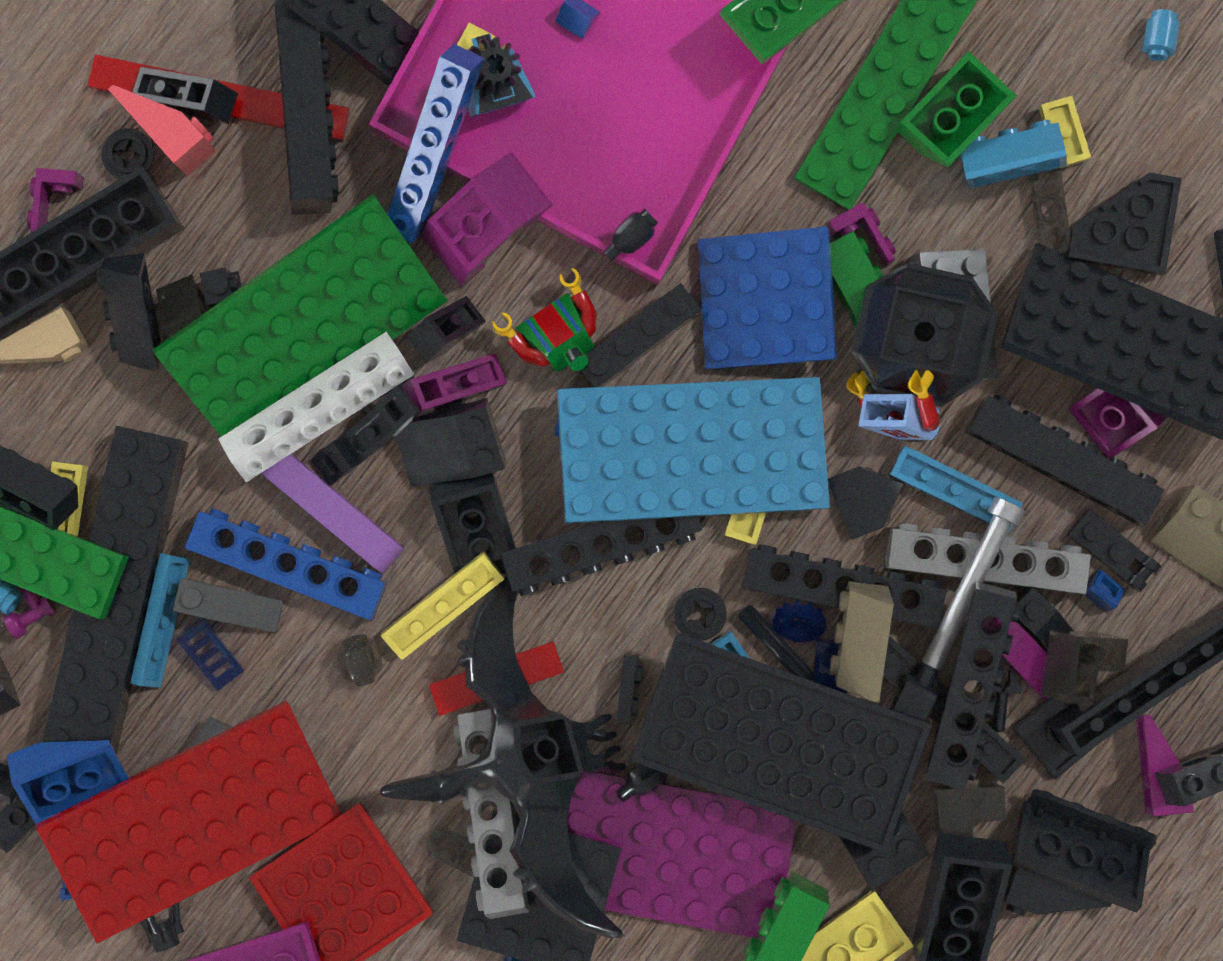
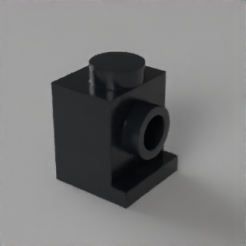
[200,267,242,308]

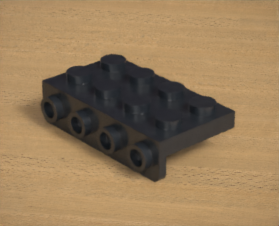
[1011,789,1157,913]

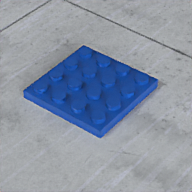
[698,226,837,370]

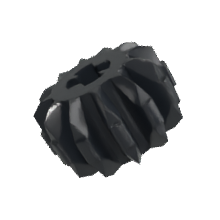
[468,37,521,96]

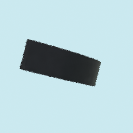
[311,385,420,486]

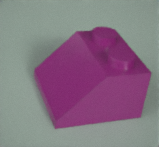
[1069,388,1167,459]

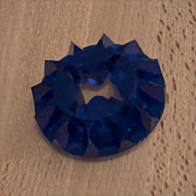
[773,600,826,642]

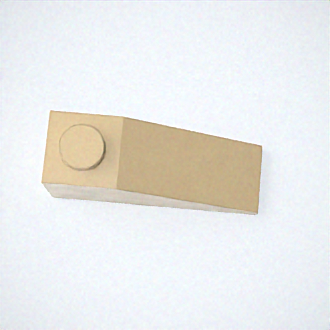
[0,307,88,364]

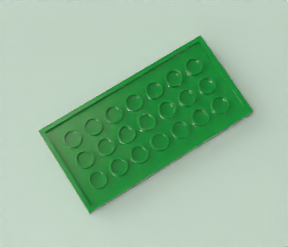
[153,195,448,437]

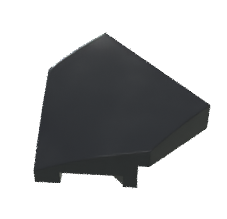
[828,466,905,540]

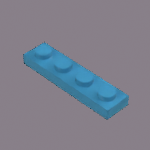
[889,445,1023,533]
[130,553,190,688]

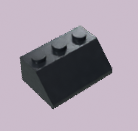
[97,253,161,370]

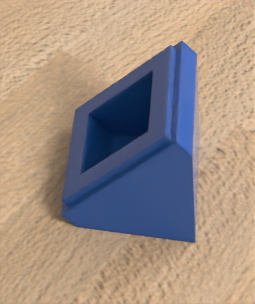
[555,0,600,40]
[1084,569,1124,613]

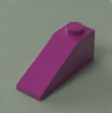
[401,353,507,417]
[981,616,1068,701]
[1136,714,1196,816]

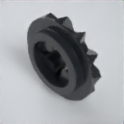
[102,128,155,179]
[674,588,727,640]

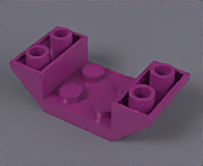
[421,153,553,287]

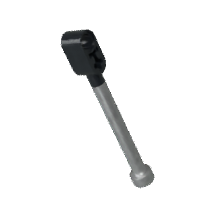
[889,497,1025,722]

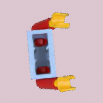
[846,370,940,440]

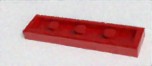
[429,641,564,716]

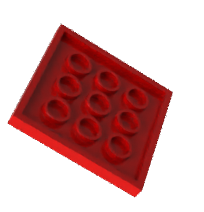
[249,802,434,961]

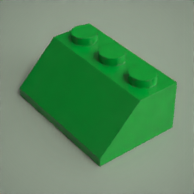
[897,51,1017,168]

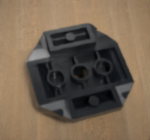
[851,263,998,407]

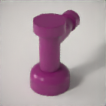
[3,587,57,639]

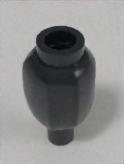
[603,208,658,261]
[616,764,668,803]

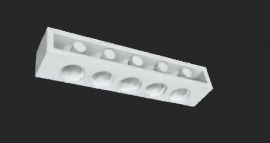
[218,332,414,482]

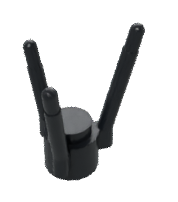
[140,902,184,953]

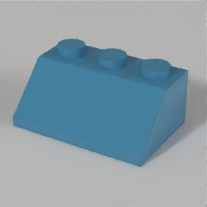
[961,120,1067,189]

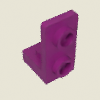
[27,168,84,232]
[825,202,896,267]

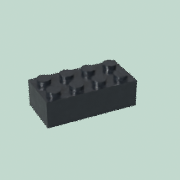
[912,833,1012,961]

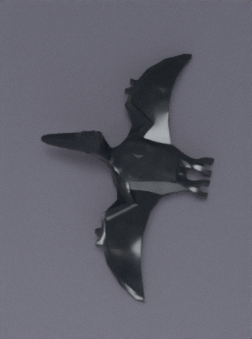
[380,577,626,939]

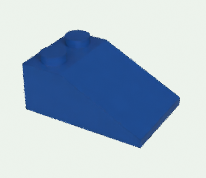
[7,740,129,824]

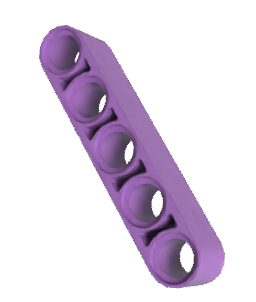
[262,454,404,574]

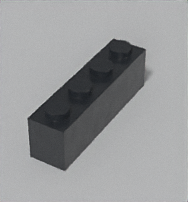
[579,283,701,388]
[0,445,79,531]

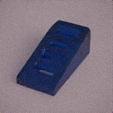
[177,617,244,691]

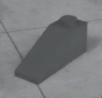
[173,578,284,633]

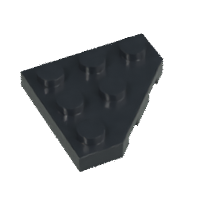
[1067,172,1182,276]

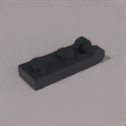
[1067,509,1161,593]

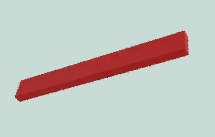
[88,54,350,141]

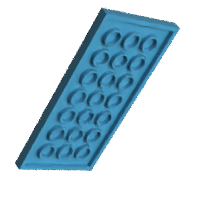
[557,377,830,523]

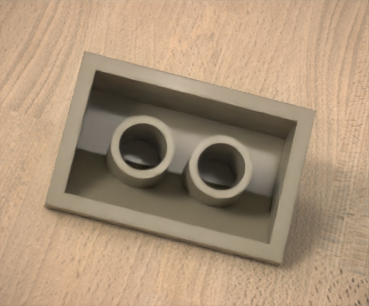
[1150,485,1223,589]
[830,581,894,702]

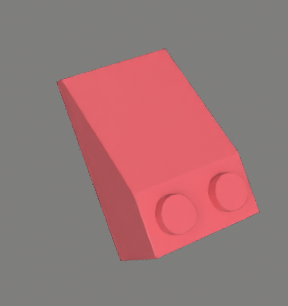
[108,85,216,176]

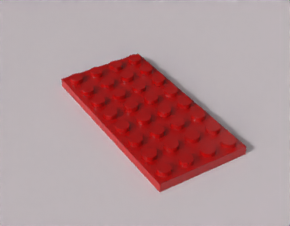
[36,700,342,944]

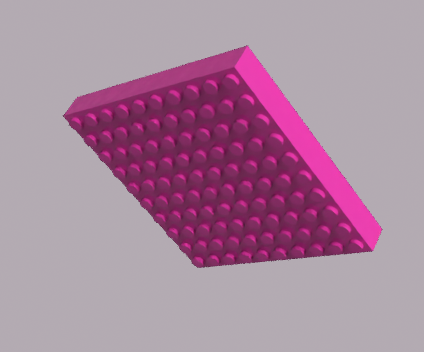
[369,0,790,286]

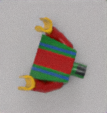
[492,268,597,372]

